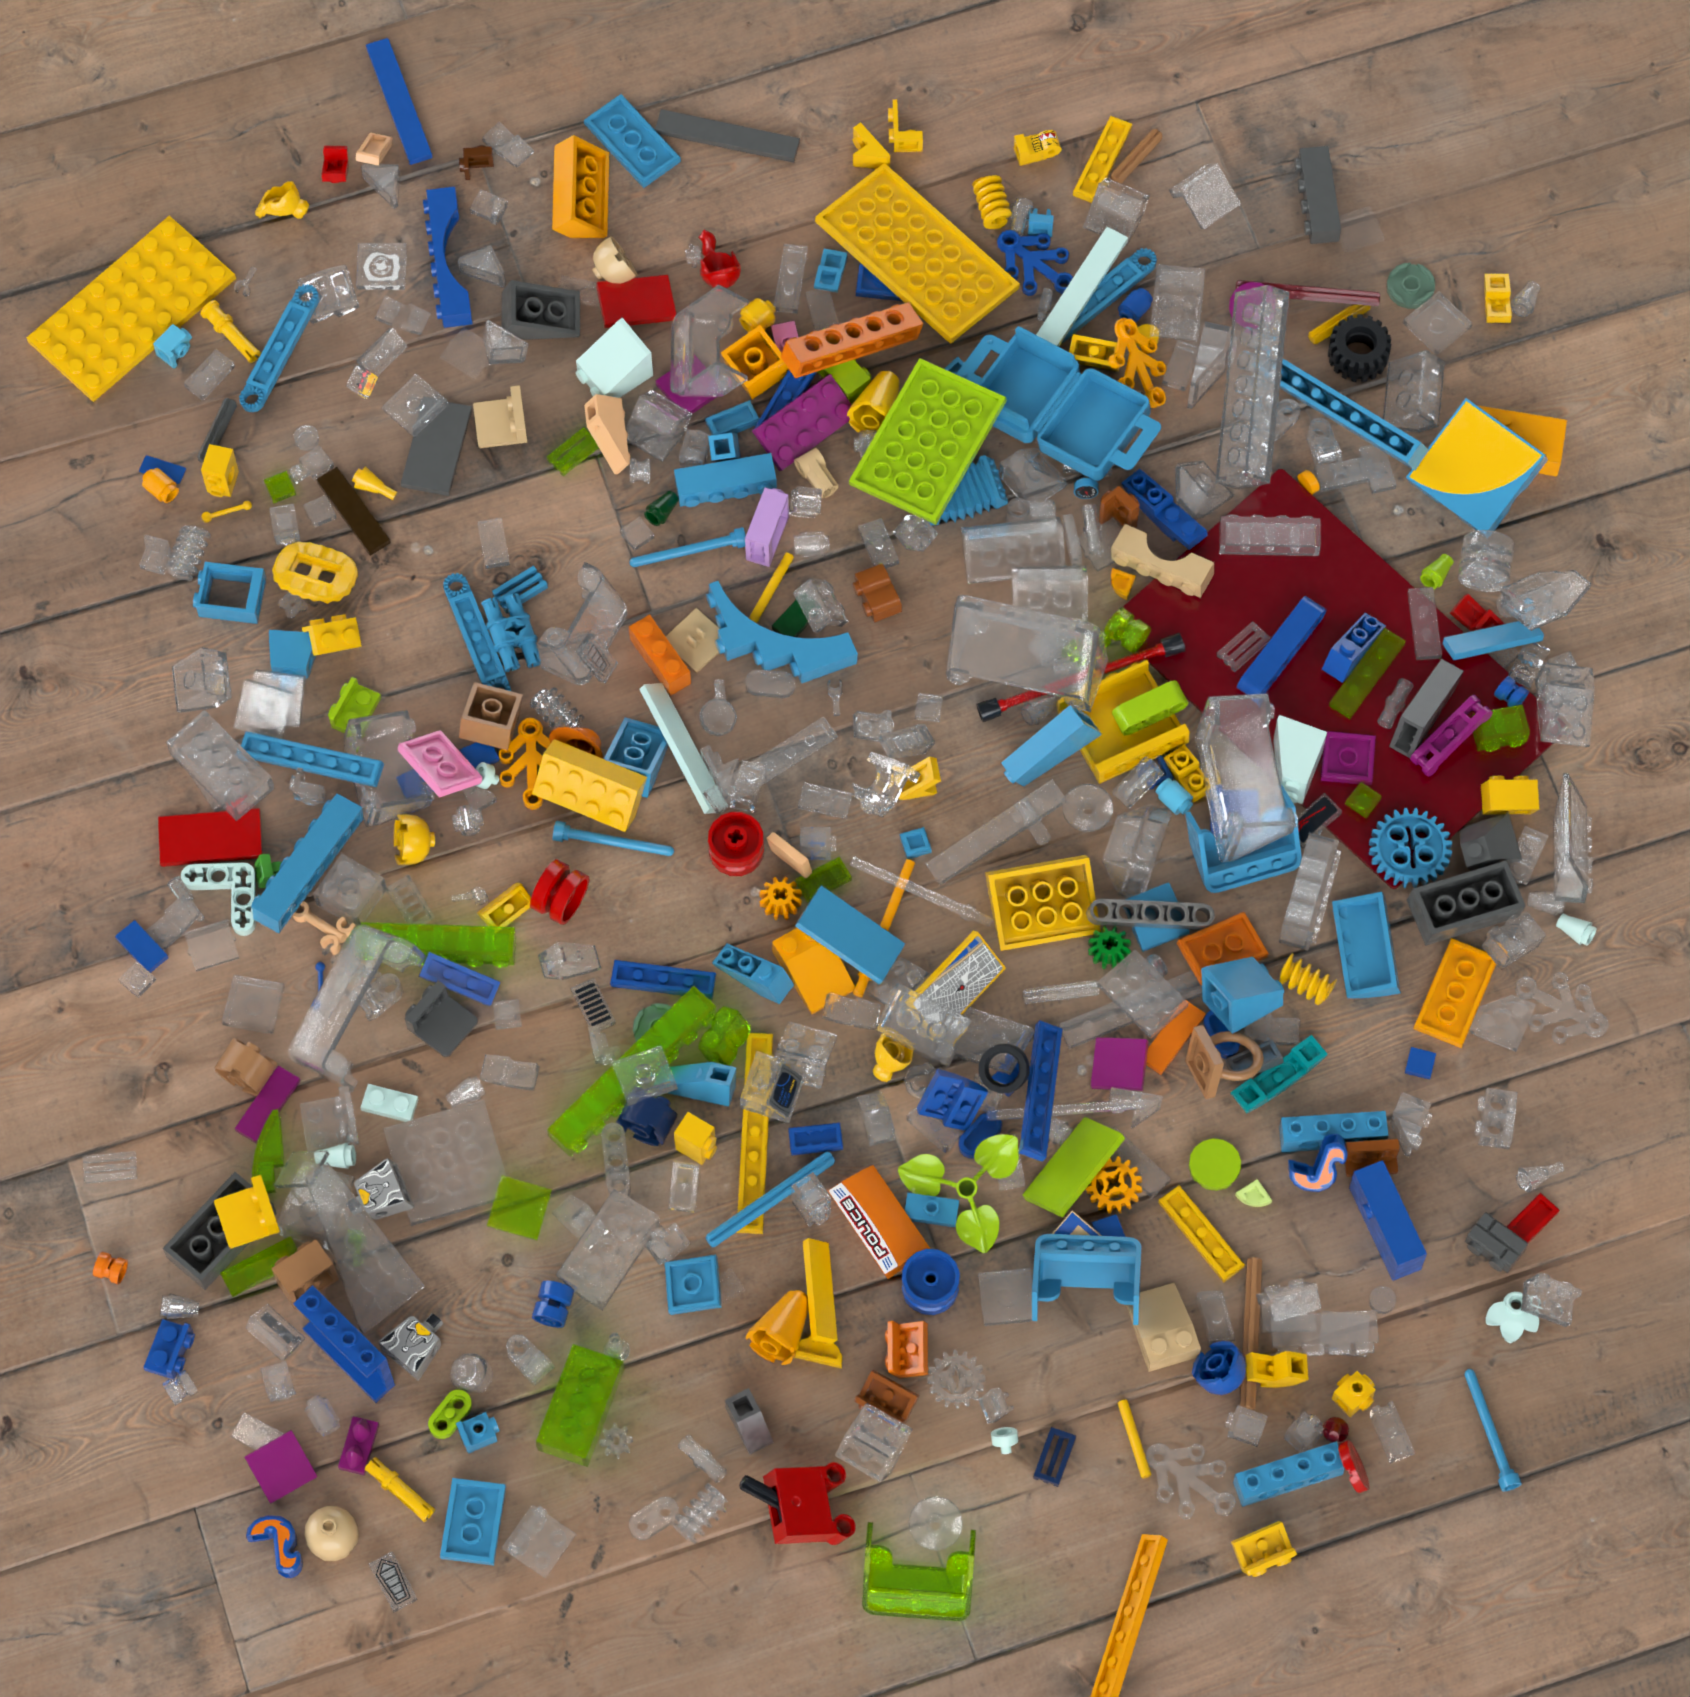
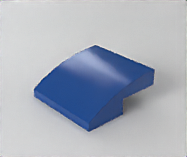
[917,1069,988,1131]

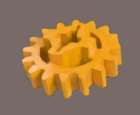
[1086,1156,1143,1214]

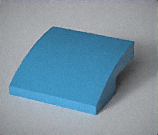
[1123,882,1189,952]

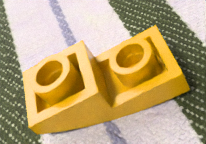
[1164,744,1214,803]

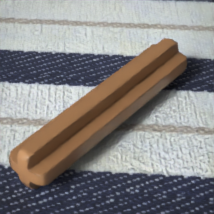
[1111,128,1162,185]

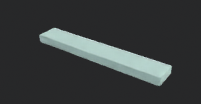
[1036,227,1128,347]
[639,683,727,814]

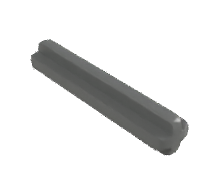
[197,398,237,463]

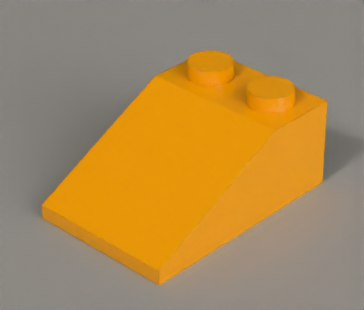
[772,928,855,1014]

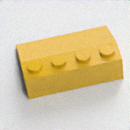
[985,855,1101,951]

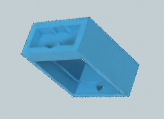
[193,562,267,624]

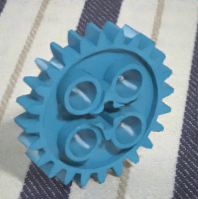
[1369,808,1452,888]

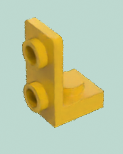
[888,99,923,152]

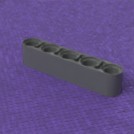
[1086,899,1215,930]

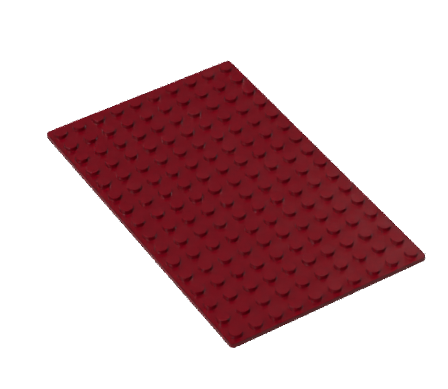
[1108,469,1567,889]

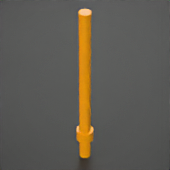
[853,859,915,998]

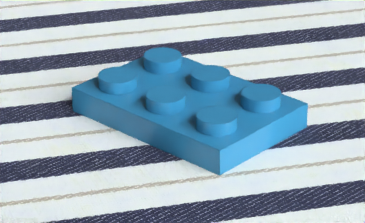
[440,1478,506,1566]

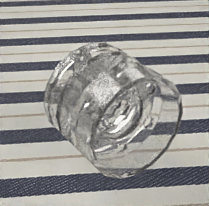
[1457,530,1515,592]

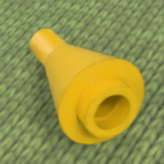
[352,466,397,500]

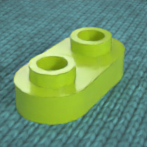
[428,1390,472,1439]

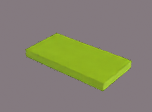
[1022,1117,1125,1218]

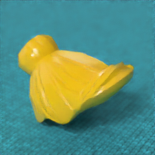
[255,181,309,219]
[873,1027,916,1082]

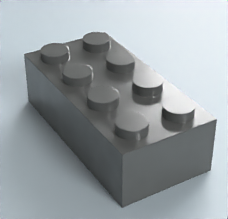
[1407,860,1526,946]
[163,1172,277,1290]

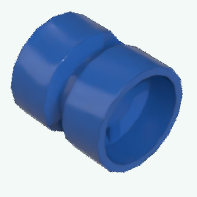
[532,1280,574,1328]

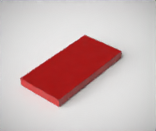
[158,808,263,867]

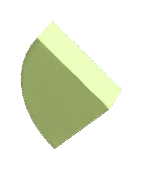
[1235,1179,1272,1207]

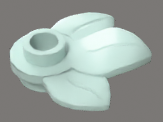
[1486,1292,1539,1343]

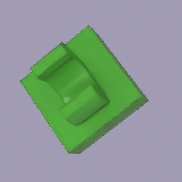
[254,854,282,888]

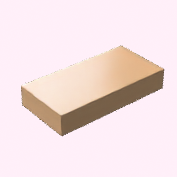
[356,133,393,166]
[767,832,812,878]

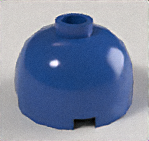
[1192,1341,1247,1395]

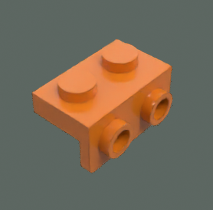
[885,1321,928,1379]

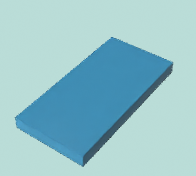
[584,94,681,188]
[795,885,905,985]

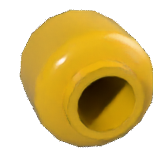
[739,298,776,333]

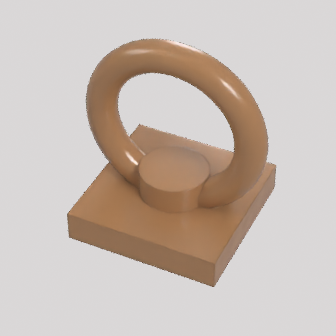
[1185,1025,1264,1099]

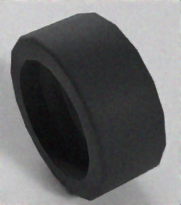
[978,1044,1030,1093]

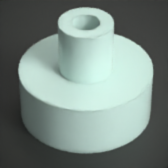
[475,762,499,789]
[991,1427,1018,1454]

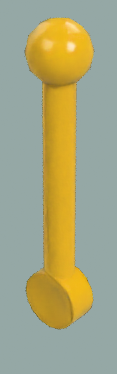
[201,501,252,523]

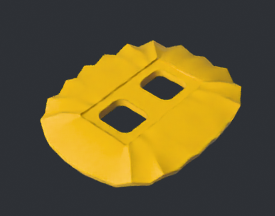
[272,542,358,604]

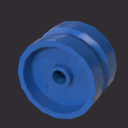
[902,1249,960,1315]

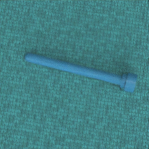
[629,527,746,567]
[552,820,674,856]
[1464,1369,1522,1492]

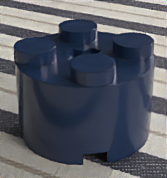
[616,1088,678,1146]

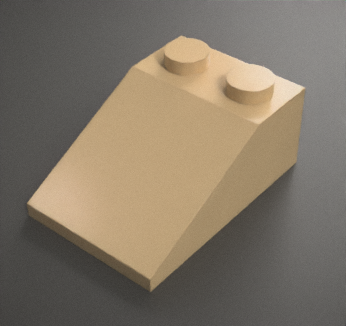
[1126,1283,1201,1372]

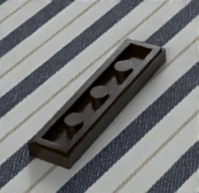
[316,467,391,556]

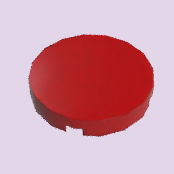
[1338,1440,1370,1493]

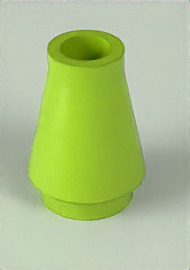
[1420,554,1454,590]

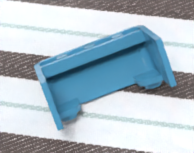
[1185,785,1302,893]
[1032,1234,1141,1325]

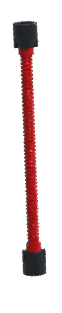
[976,632,1186,723]

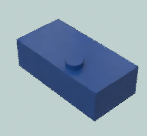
[1349,1160,1427,1281]

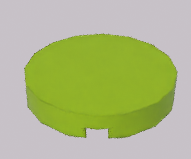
[1189,1138,1241,1191]

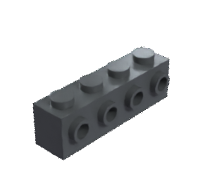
[1294,146,1341,244]

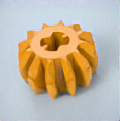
[759,876,802,920]

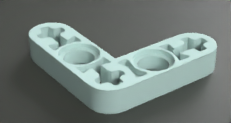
[181,863,256,936]

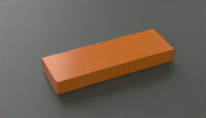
[1146,999,1206,1075]

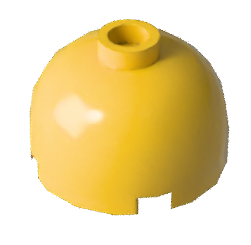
[393,814,435,865]

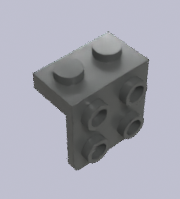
[405,980,478,1057]

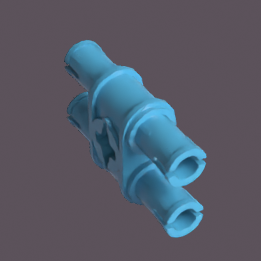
[481,593,543,672]

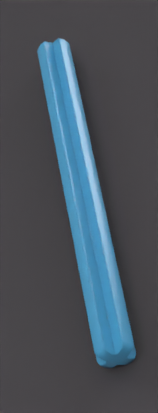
[706,1151,835,1247]

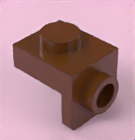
[459,145,494,180]

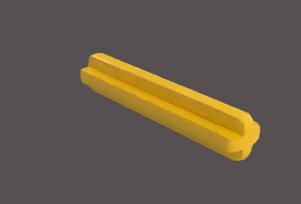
[1308,304,1371,344]

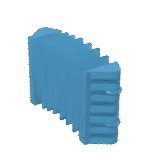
[927,455,1008,525]

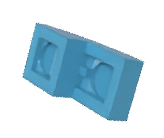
[814,248,848,293]

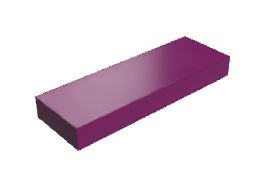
[235,1066,301,1144]

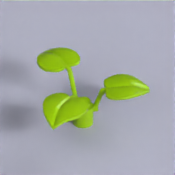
[898,1134,1019,1253]

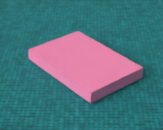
[398,730,483,798]

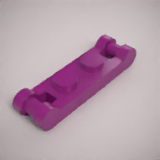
[1410,695,1493,777]

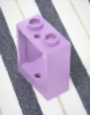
[745,487,789,567]

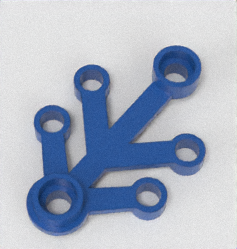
[997,230,1073,296]

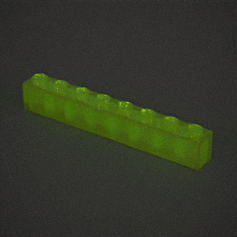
[547,986,716,1157]

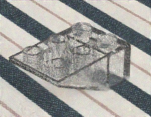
[1150,264,1206,341]
[1535,662,1595,747]

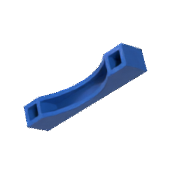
[423,187,473,328]

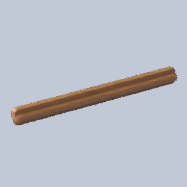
[1240,1257,1262,1411]

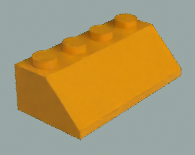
[552,135,609,238]

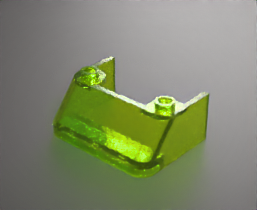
[862,1522,976,1621]

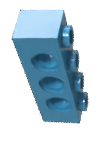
[1279,1111,1388,1152]
[1233,1441,1345,1507]

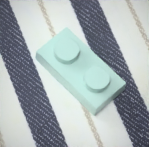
[360,1084,419,1123]

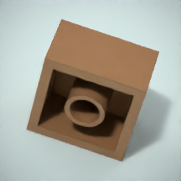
[459,682,523,750]
[271,1239,339,1309]

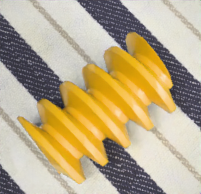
[972,175,1012,229]
[1279,953,1337,1006]

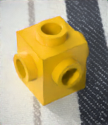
[1332,1371,1376,1418]

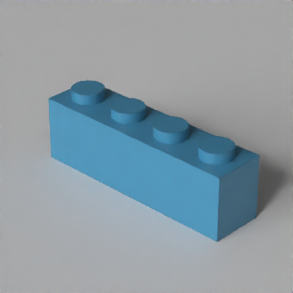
[674,453,777,507]

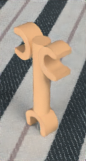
[293,901,357,955]

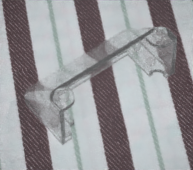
[946,595,1108,712]
[1195,694,1298,862]
[288,924,426,1092]

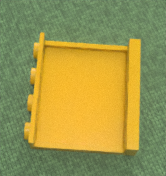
[1058,660,1190,784]

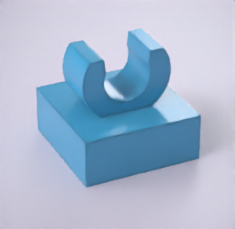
[1028,208,1054,237]

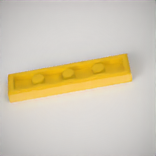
[1073,115,1132,204]
[1158,1185,1245,1283]
[803,1238,838,1343]

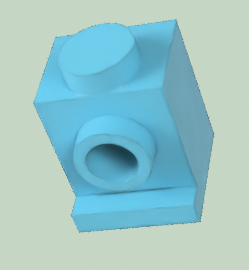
[153,324,192,369]

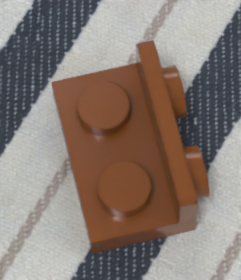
[1344,1139,1400,1177]

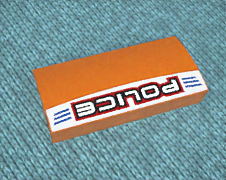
[828,1165,931,1279]

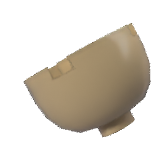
[592,236,638,284]
[304,1506,359,1561]

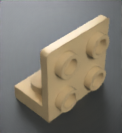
[473,386,527,448]

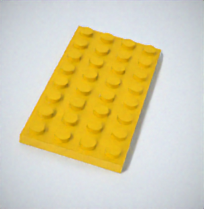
[815,163,1020,344]
[26,215,236,402]

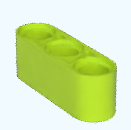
[1112,680,1188,735]

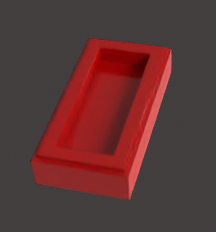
[1506,1192,1560,1243]

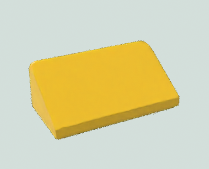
[477,882,531,934]

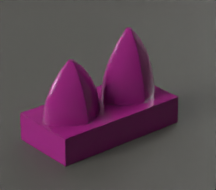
[338,1416,379,1476]

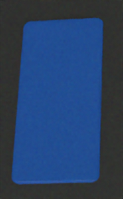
[139,455,186,484]

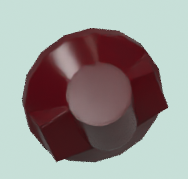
[1322,1417,1349,1443]

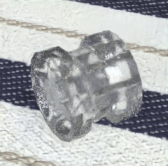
[630,458,651,483]

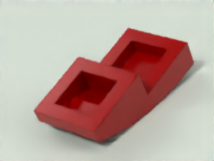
[1450,594,1505,631]

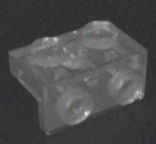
[793,578,848,633]
[1521,1273,1582,1327]
[1256,1278,1321,1321]

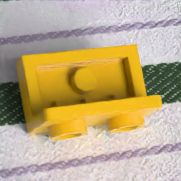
[302,614,362,656]
[1231,1521,1297,1577]

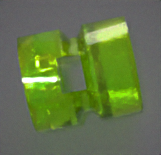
[1104,607,1151,654]

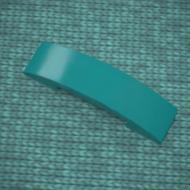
[1230,1035,1328,1113]

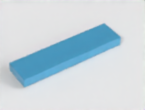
[1443,618,1544,660]

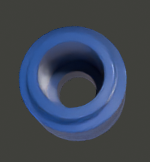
[1118,288,1153,323]

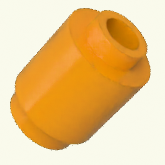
[142,468,179,504]

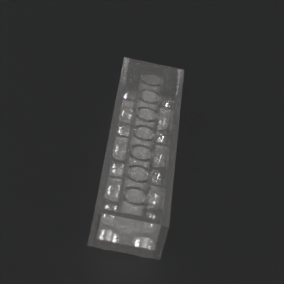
[1215,285,1290,489]

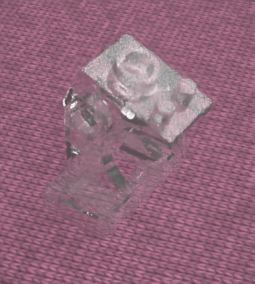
[852,752,921,817]

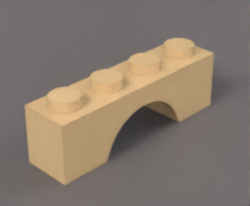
[1111,524,1214,598]

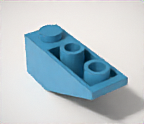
[712,943,794,1004]
[654,1062,736,1107]

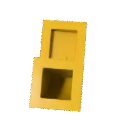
[1245,1351,1309,1388]

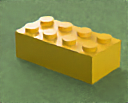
[532,739,647,832]

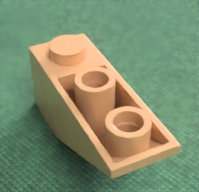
[584,394,630,475]

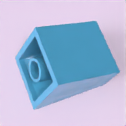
[1201,957,1284,1034]

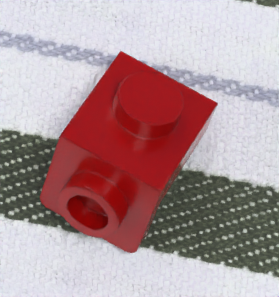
[321,146,349,183]

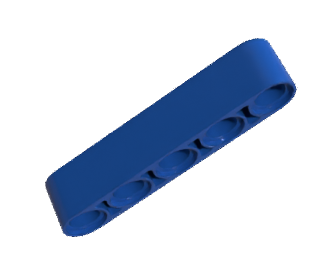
[1237,596,1327,702]

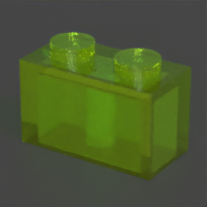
[1472,705,1530,752]

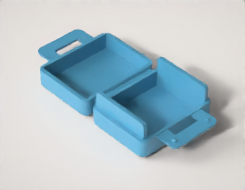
[956,326,1161,481]

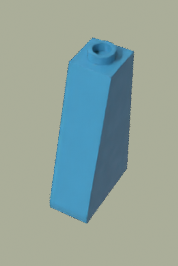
[1001,705,1102,786]

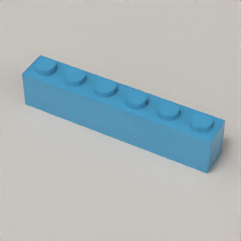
[251,794,363,933]

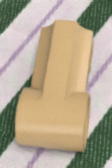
[794,448,838,499]

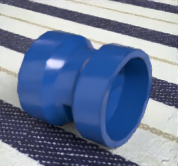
[1494,676,1529,711]

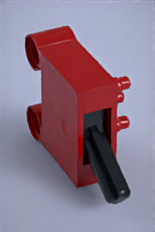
[739,1462,856,1545]

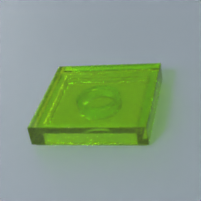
[487,1175,552,1241]

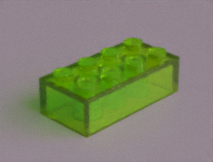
[536,1344,624,1467]

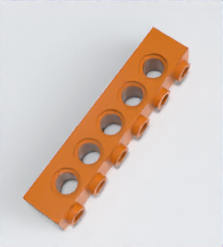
[781,302,923,378]

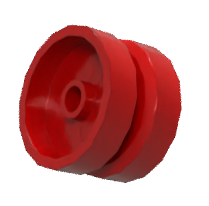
[708,812,764,876]
[530,859,590,925]

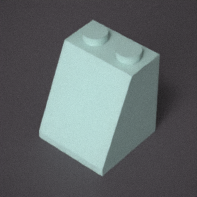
[576,318,653,398]
[1273,715,1327,804]

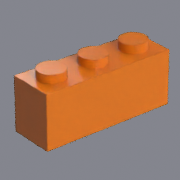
[629,614,691,696]

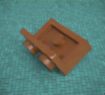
[1099,486,1140,528]
[854,1370,920,1427]

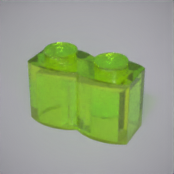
[698,1006,751,1066]

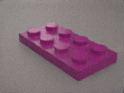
[752,374,851,471]

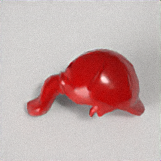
[698,230,741,289]

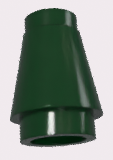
[644,491,679,526]

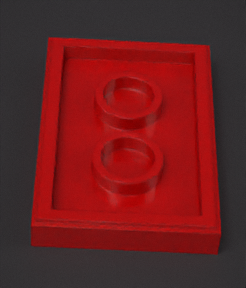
[596,275,677,328]

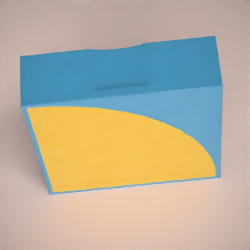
[1406,398,1548,539]

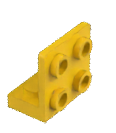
[214,1175,280,1249]

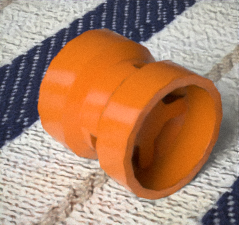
[93,1251,128,1285]

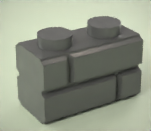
[1465,1212,1529,1273]

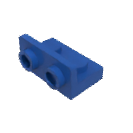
[143,1319,195,1380]

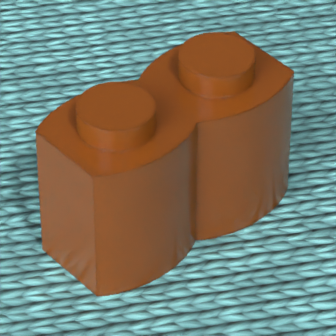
[852,563,902,623]

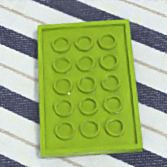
[849,358,1007,525]

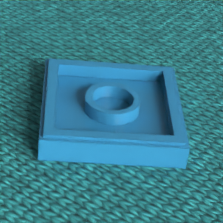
[665,1254,722,1315]

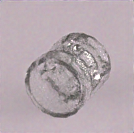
[162,1369,198,1406]

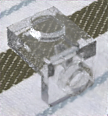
[853,710,894,742]
[289,768,327,806]

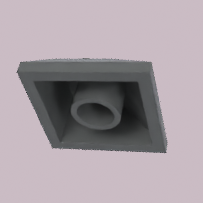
[1460,813,1522,871]

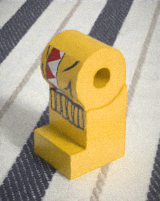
[1013,130,1062,166]

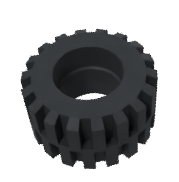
[1328,314,1392,382]

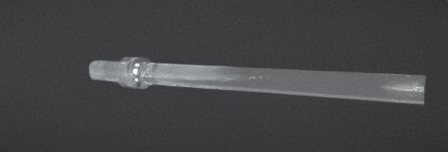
[850,856,994,928]
[987,1097,1144,1121]

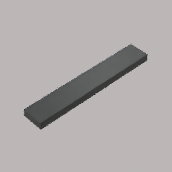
[655,109,800,163]

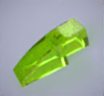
[252,1109,285,1194]

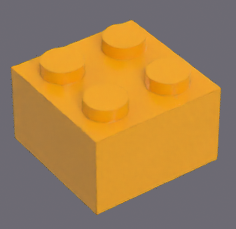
[720,325,789,400]

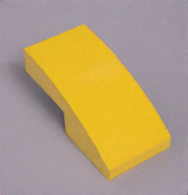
[1484,274,1512,323]

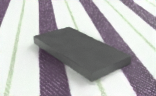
[401,398,472,496]

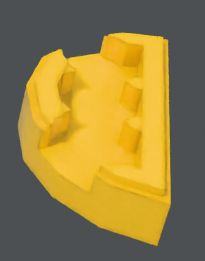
[794,1335,842,1369]

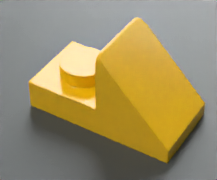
[852,122,890,169]
[895,756,941,800]

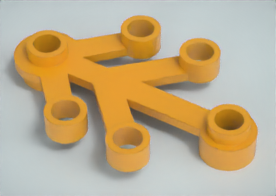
[1108,318,1167,408]
[498,718,551,810]

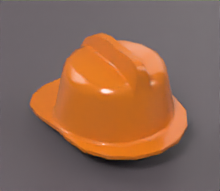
[549,727,603,759]

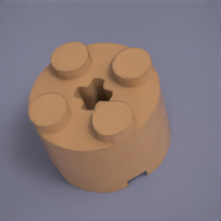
[215,1038,277,1096]

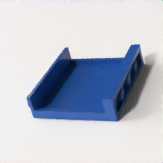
[293,1285,395,1403]

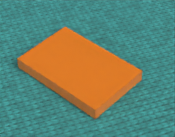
[1176,912,1269,986]

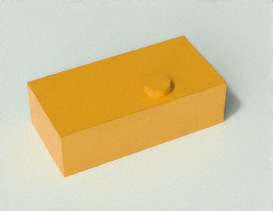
[1477,405,1567,477]

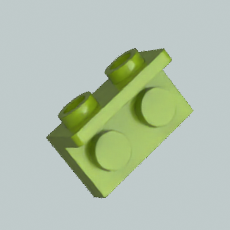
[328,677,381,739]

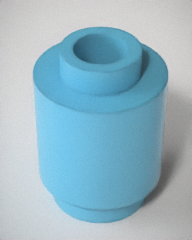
[1155,778,1193,815]

